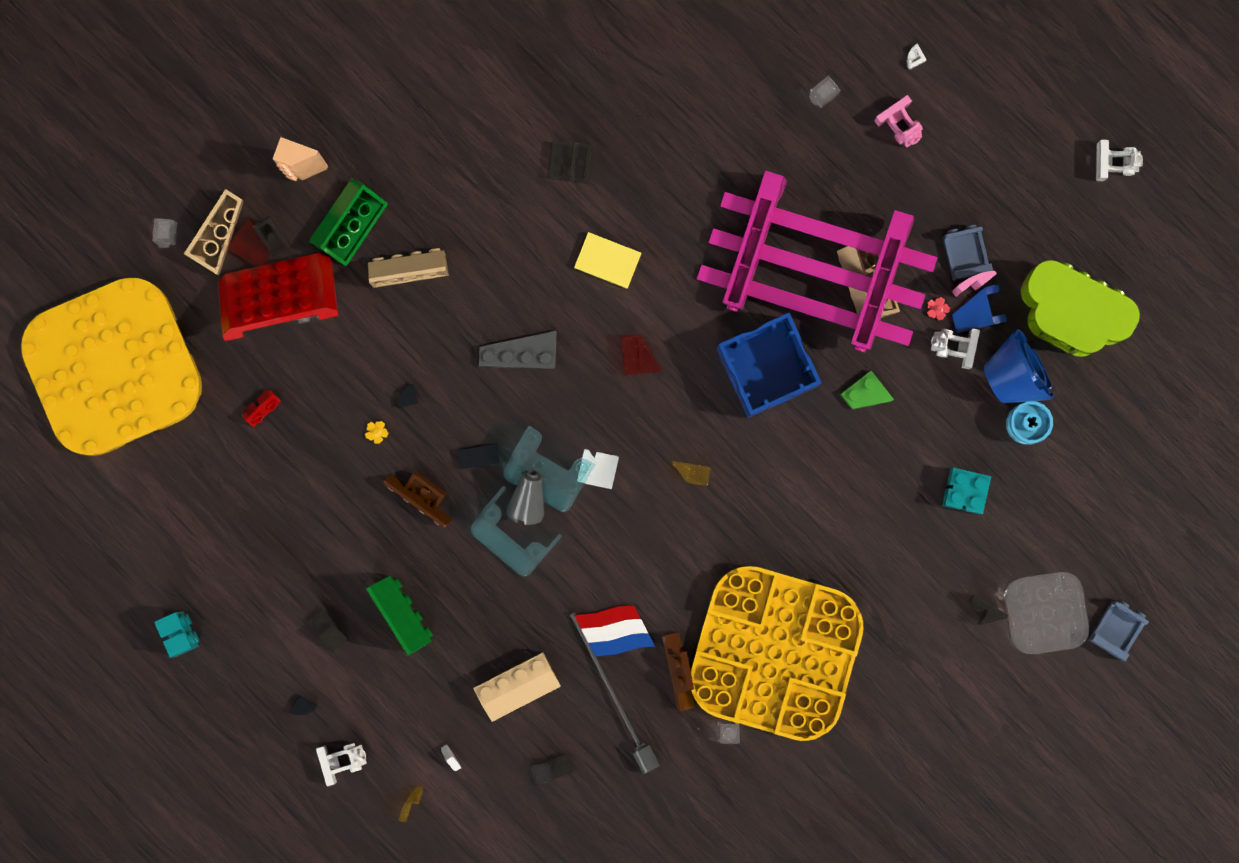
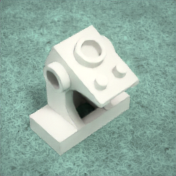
[1096,140,1143,181]
[931,329,980,369]
[316,743,367,786]

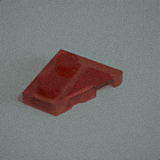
[228,218,271,267]
[621,335,662,375]

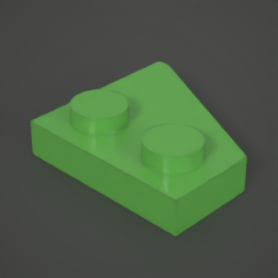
[841,371,894,409]

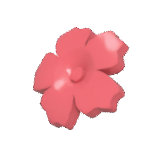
[927,297,950,321]

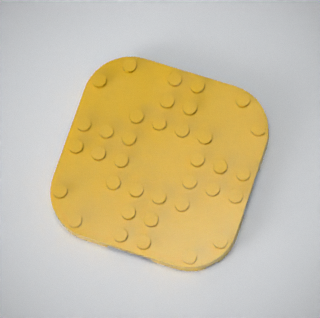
[21,278,202,456]
[690,566,863,741]

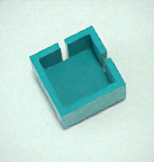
[942,468,991,515]
[154,611,199,658]

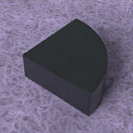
[399,384,418,408]
[290,696,317,716]

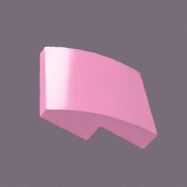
[951,271,997,297]

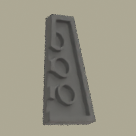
[479,331,557,369]

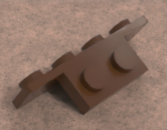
[383,471,452,528]
[662,632,695,712]

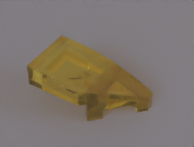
[673,461,711,486]
[399,786,424,823]

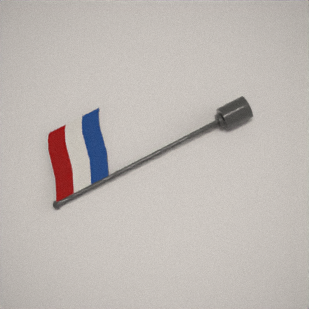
[569,605,660,774]

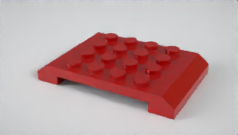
[218,253,339,341]

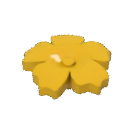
[365,421,389,444]

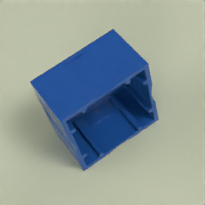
[716,313,821,418]

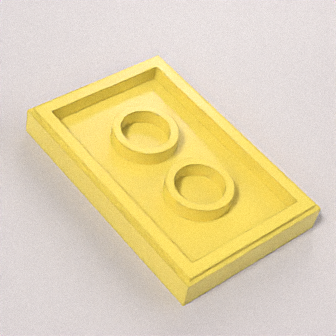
[574,232,641,289]

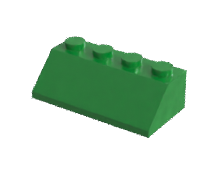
[309,178,388,266]

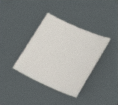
[577,449,619,489]

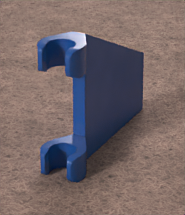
[952,284,1007,333]

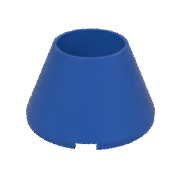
[984,329,1054,403]

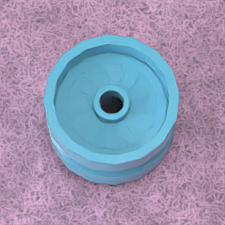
[1006,401,1053,445]

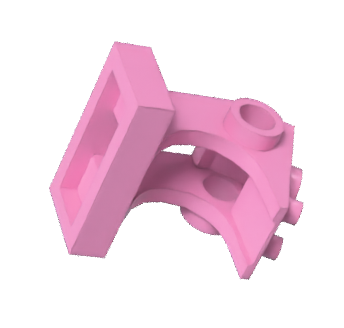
[874,95,923,148]

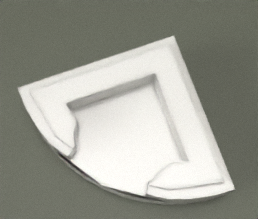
[907,43,926,70]
[441,745,461,771]

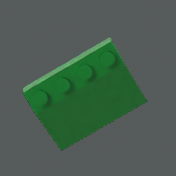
[366,576,433,655]

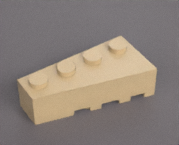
[184,189,243,276]

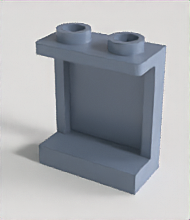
[942,225,993,282]
[1088,600,1149,661]

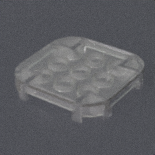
[1004,572,1089,654]

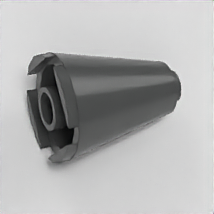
[506,469,545,525]

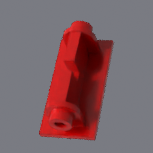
[242,389,281,427]

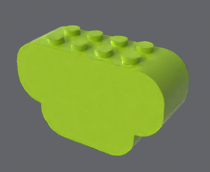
[1021,260,1140,357]

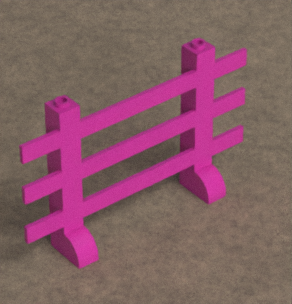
[697,171,938,352]

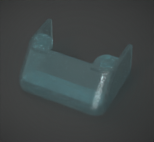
[471,486,563,576]

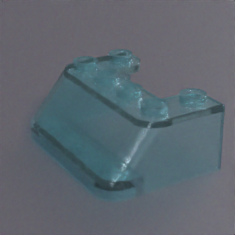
[504,425,596,512]

